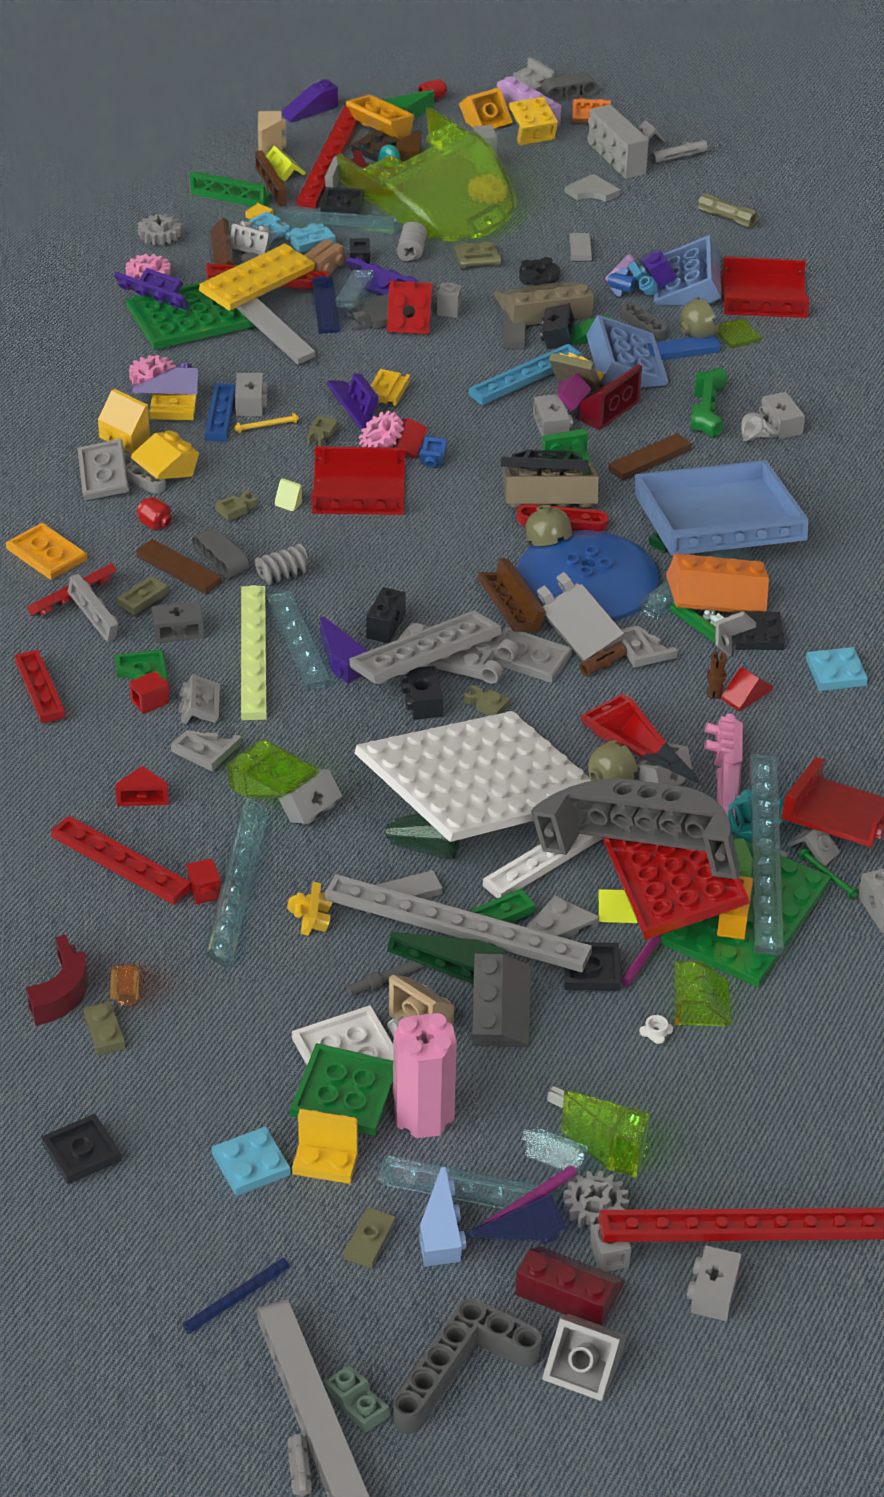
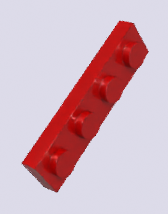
[27,562,117,616]
[14,649,65,724]

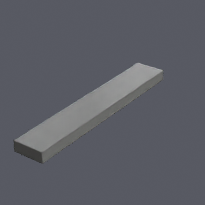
[236,298,315,364]

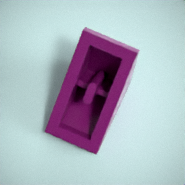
[557,373,591,412]

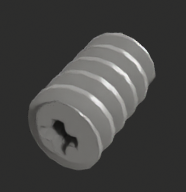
[397,222,427,261]
[255,544,308,585]

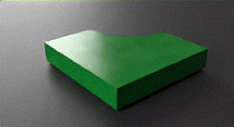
[114,650,169,683]

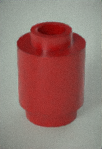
[418,79,447,100]

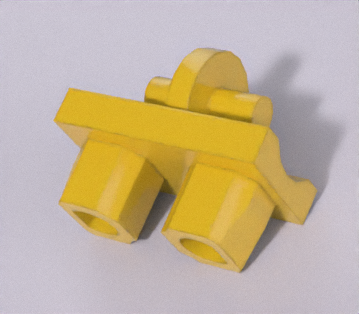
[287,881,332,936]

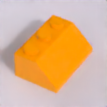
[346,94,414,140]

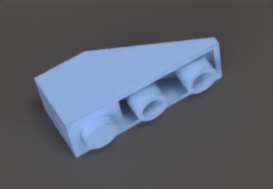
[419,1167,466,1267]

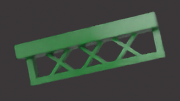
[190,171,271,207]

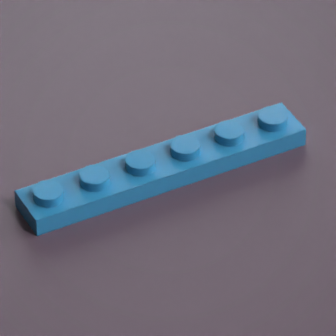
[469,344,582,405]

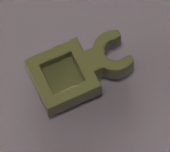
[307,415,338,446]
[215,491,258,521]
[463,685,510,716]

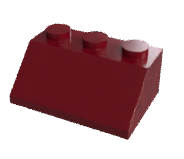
[579,364,642,431]
[515,1246,625,1326]

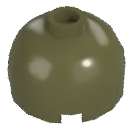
[679,297,719,338]
[525,505,573,546]
[588,740,638,781]

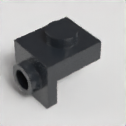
[350,238,370,264]

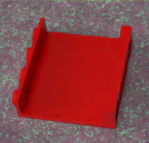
[722,257,809,318]
[312,446,405,515]
[781,757,884,847]

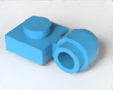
[628,261,658,296]

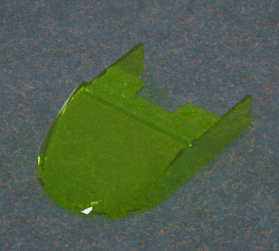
[337,107,517,241]

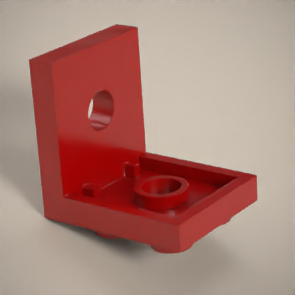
[387,280,435,334]

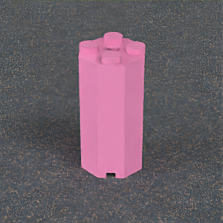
[393,1013,457,1138]

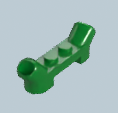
[690,367,728,438]

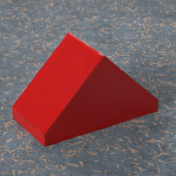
[395,418,428,459]
[721,667,773,712]
[115,766,169,806]

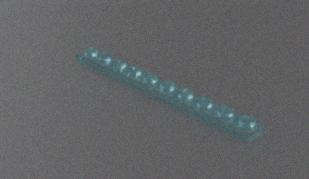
[750,753,784,956]

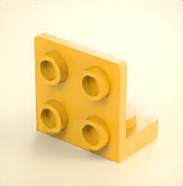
[509,97,558,145]
[292,1109,358,1184]

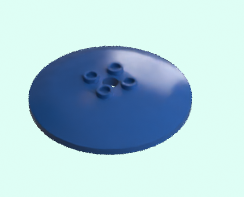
[517,530,659,621]

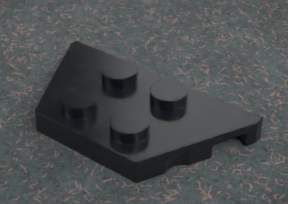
[501,449,589,472]

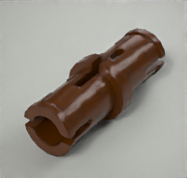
[579,642,627,677]
[707,651,727,699]

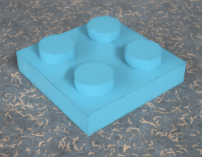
[806,647,868,691]
[212,1126,290,1196]

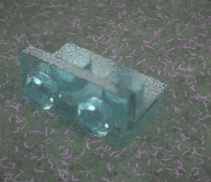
[521,1127,589,1174]

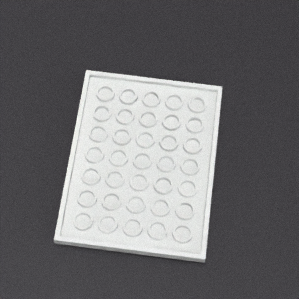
[355,711,591,842]

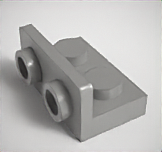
[513,57,554,93]
[230,220,277,255]
[179,674,220,724]

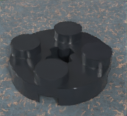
[519,257,560,286]

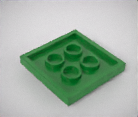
[290,1043,393,1136]

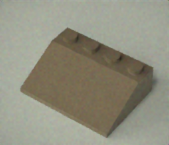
[493,281,594,326]
[503,463,598,507]

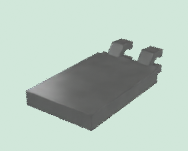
[345,294,432,330]

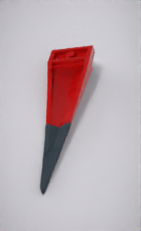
[580,693,699,783]

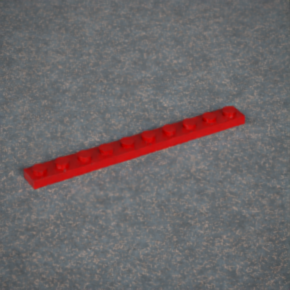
[297,104,359,209]
[598,1208,884,1242]

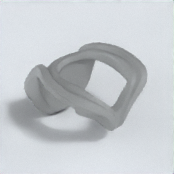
[741,412,779,442]

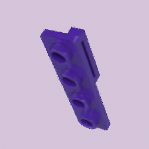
[346,257,418,296]
[114,268,190,310]
[327,373,379,430]

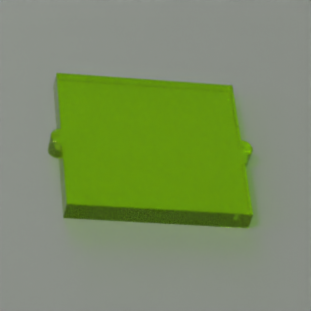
[718,318,762,348]

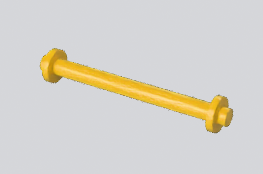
[234,413,299,434]

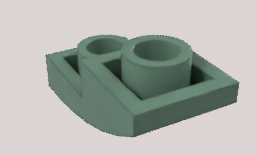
[324,1365,391,1433]

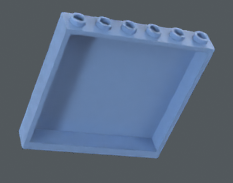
[635,460,809,556]

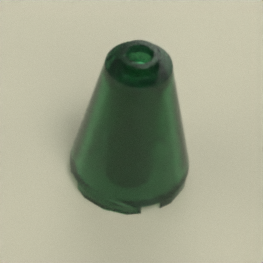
[386,813,460,860]

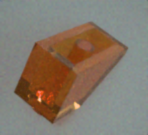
[110,964,146,1006]

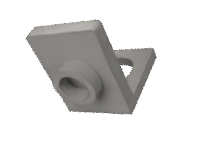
[638,120,666,143]
[716,611,756,657]
[787,827,840,866]

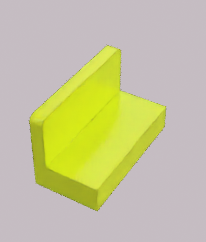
[266,146,306,181]
[598,889,637,923]

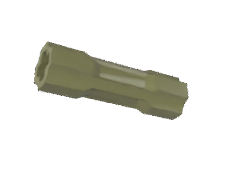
[698,193,758,229]

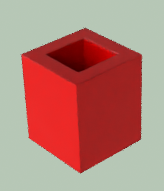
[129,671,170,714]
[186,858,222,905]

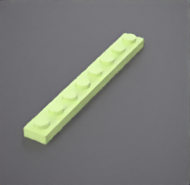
[241,585,267,720]

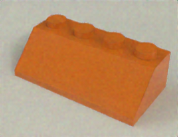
[666,554,769,612]

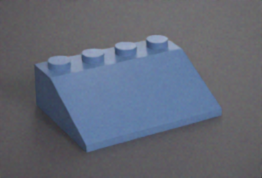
[654,235,721,306]
[586,315,669,387]

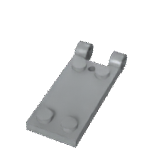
[399,622,519,684]

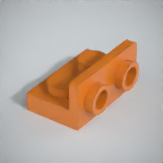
[572,98,611,123]

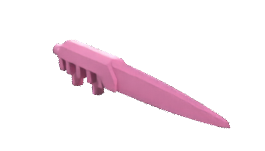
[704,714,743,832]

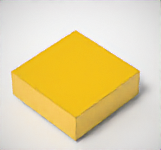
[245,203,274,220]

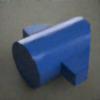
[608,268,635,298]

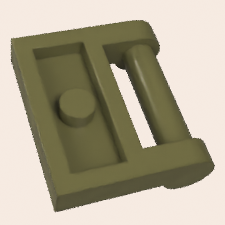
[454,241,501,269]

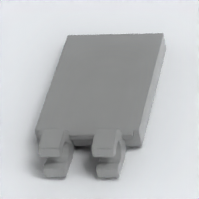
[537,572,625,662]

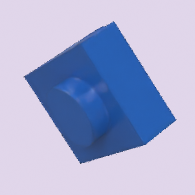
[419,436,447,467]

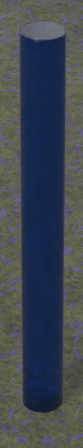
[183,1258,290,1334]

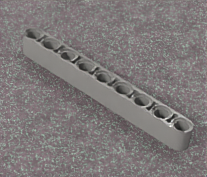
[256,1299,369,1497]

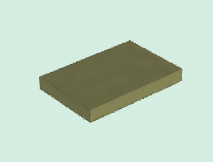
[549,353,602,393]

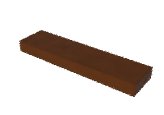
[255,150,287,207]
[211,217,234,265]
[608,433,692,481]
[136,539,222,594]

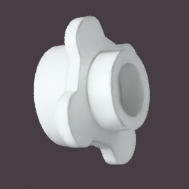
[639,1015,673,1044]

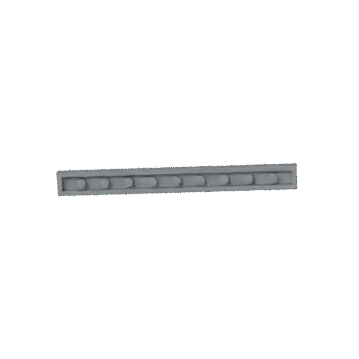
[325,874,592,972]

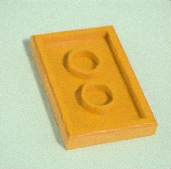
[6,523,88,580]

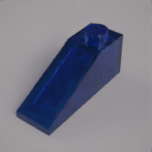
[311,276,340,334]
[464,1194,566,1244]

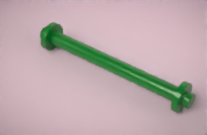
[799,848,859,900]

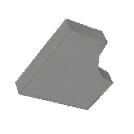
[565,174,620,202]

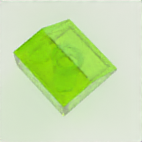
[672,961,731,1027]

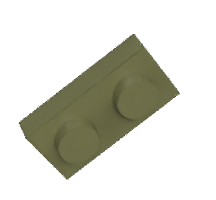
[117,576,169,616]
[83,1001,125,1056]

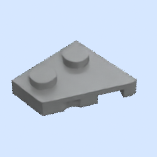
[620,626,678,667]
[171,730,242,771]
[527,896,599,938]

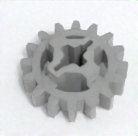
[137,214,182,245]
[563,1171,629,1231]

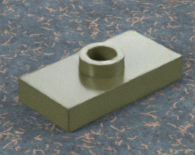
[344,1208,396,1269]

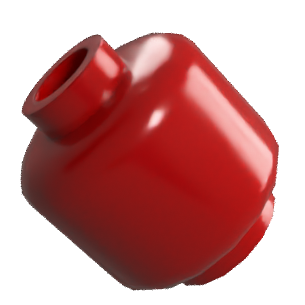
[136,496,172,531]

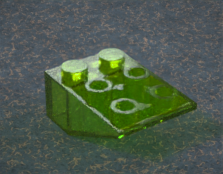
[226,739,318,798]
[561,1090,651,1178]

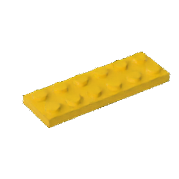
[199,244,315,311]

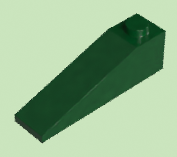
[387,932,505,984]

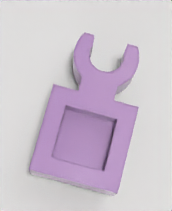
[605,253,635,282]

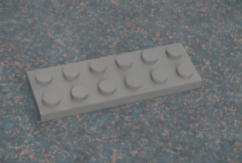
[349,610,501,684]

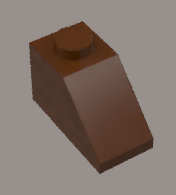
[396,132,422,169]

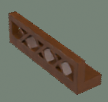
[477,558,546,632]

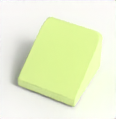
[275,478,302,511]

